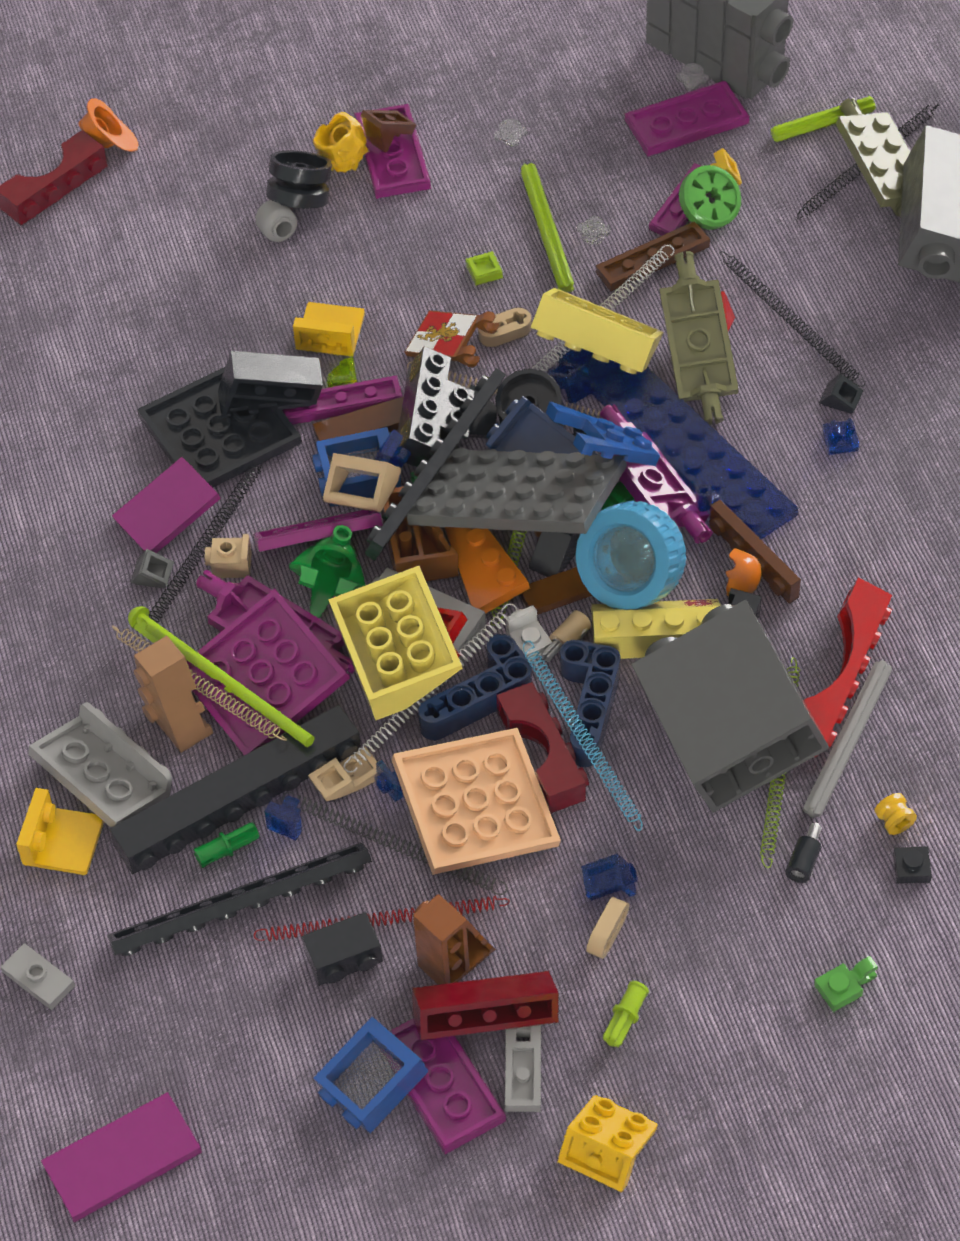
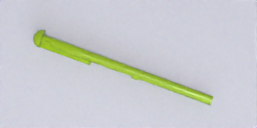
[128,606,315,747]

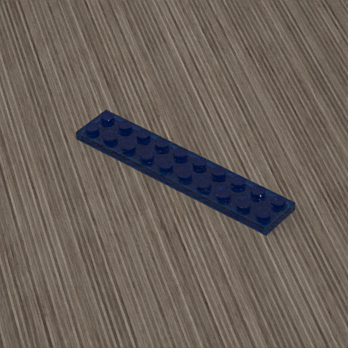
[557,348,799,539]

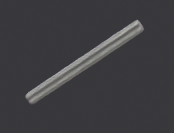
[803,660,892,818]

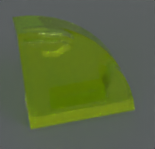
[327,357,357,388]

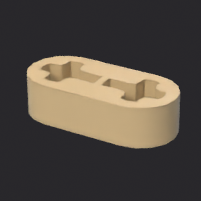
[478,308,532,347]
[586,897,629,959]

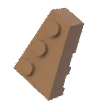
[134,636,213,753]

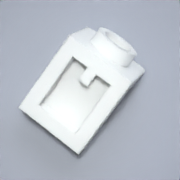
[506,606,552,661]

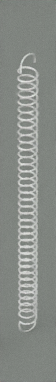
[532,245,674,371]
[344,603,517,773]

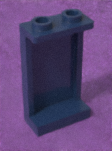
[485,396,598,455]

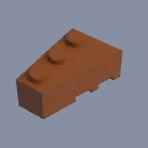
[381,486,459,581]
[413,894,496,985]

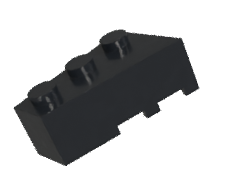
[218,351,323,418]

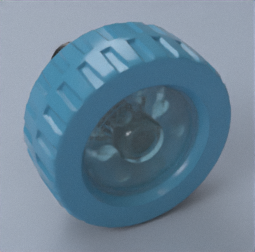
[575,501,686,610]

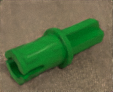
[193,823,260,868]

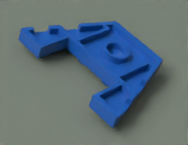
[546,402,660,466]

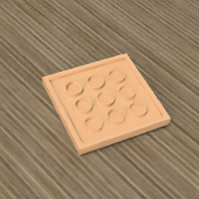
[392,728,561,875]

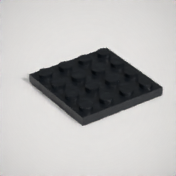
[137,366,302,488]

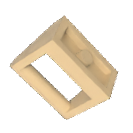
[323,453,401,512]

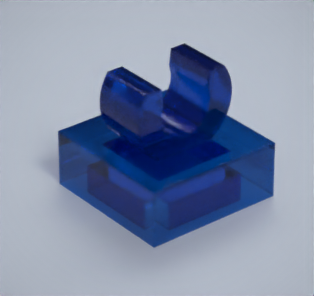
[822,418,859,455]
[373,430,411,468]
[264,795,302,841]

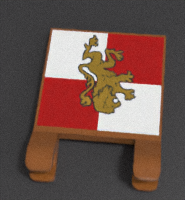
[404,310,499,367]

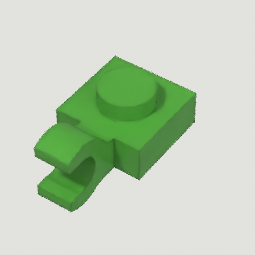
[814,956,878,1012]

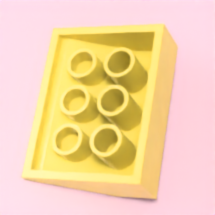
[329,566,463,721]

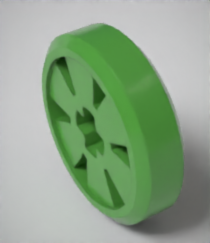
[679,165,741,230]

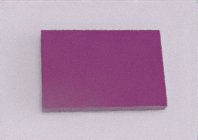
[112,457,221,553]

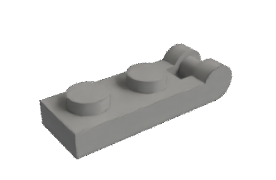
[505,1025,541,1112]

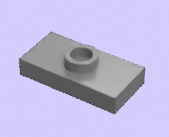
[1,943,75,1010]

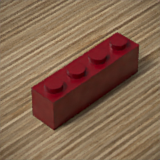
[412,971,559,1040]

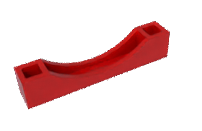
[804,577,892,758]

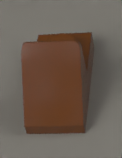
[361,110,417,153]

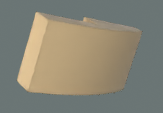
[308,746,385,802]

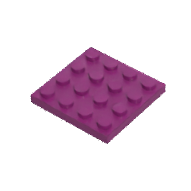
[187,588,350,756]

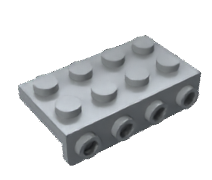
[28,702,172,828]

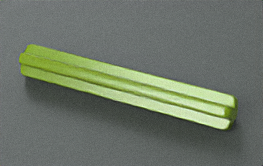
[771,96,876,142]

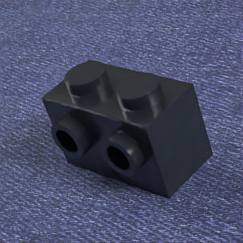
[302,912,383,986]

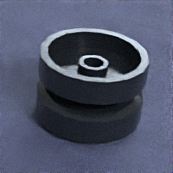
[266,150,332,209]
[495,368,563,426]

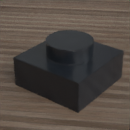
[893,846,932,884]

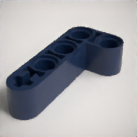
[418,634,532,740]
[560,640,620,767]

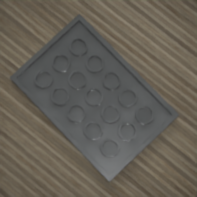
[407,448,627,534]

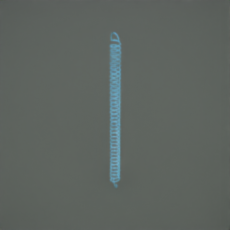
[523,641,642,831]

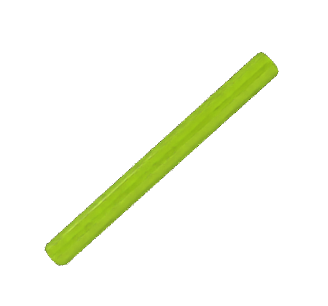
[521,163,574,293]

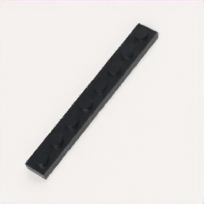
[365,368,506,561]
[107,842,372,956]

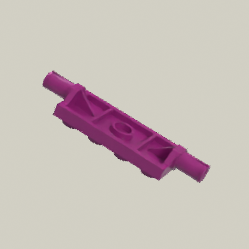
[599,404,712,544]
[196,570,355,677]

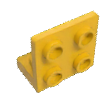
[293,302,365,357]
[16,788,104,875]
[557,1095,658,1192]

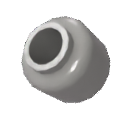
[255,200,297,242]

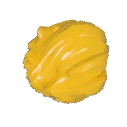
[313,112,368,173]

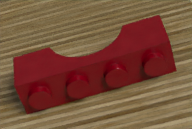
[0,130,108,226]
[497,682,589,813]

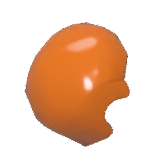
[725,548,762,597]

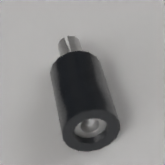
[785,823,822,883]

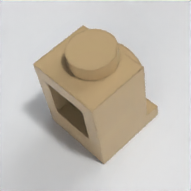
[205,534,252,578]

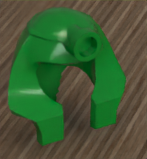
[289,525,365,618]

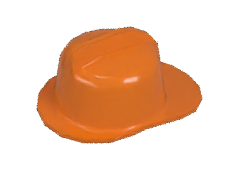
[79,98,138,152]

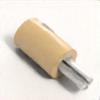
[541,610,591,662]

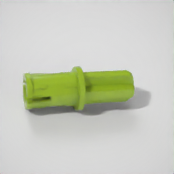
[603,981,649,1047]

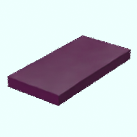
[624,81,750,157]
[354,104,431,199]
[253,509,382,552]
[376,1019,506,1154]
[41,1092,202,1223]

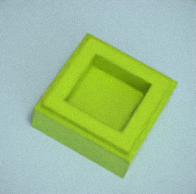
[466,251,503,286]

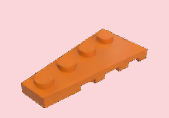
[445,527,530,614]

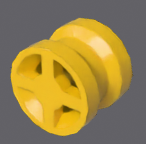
[874,793,917,835]

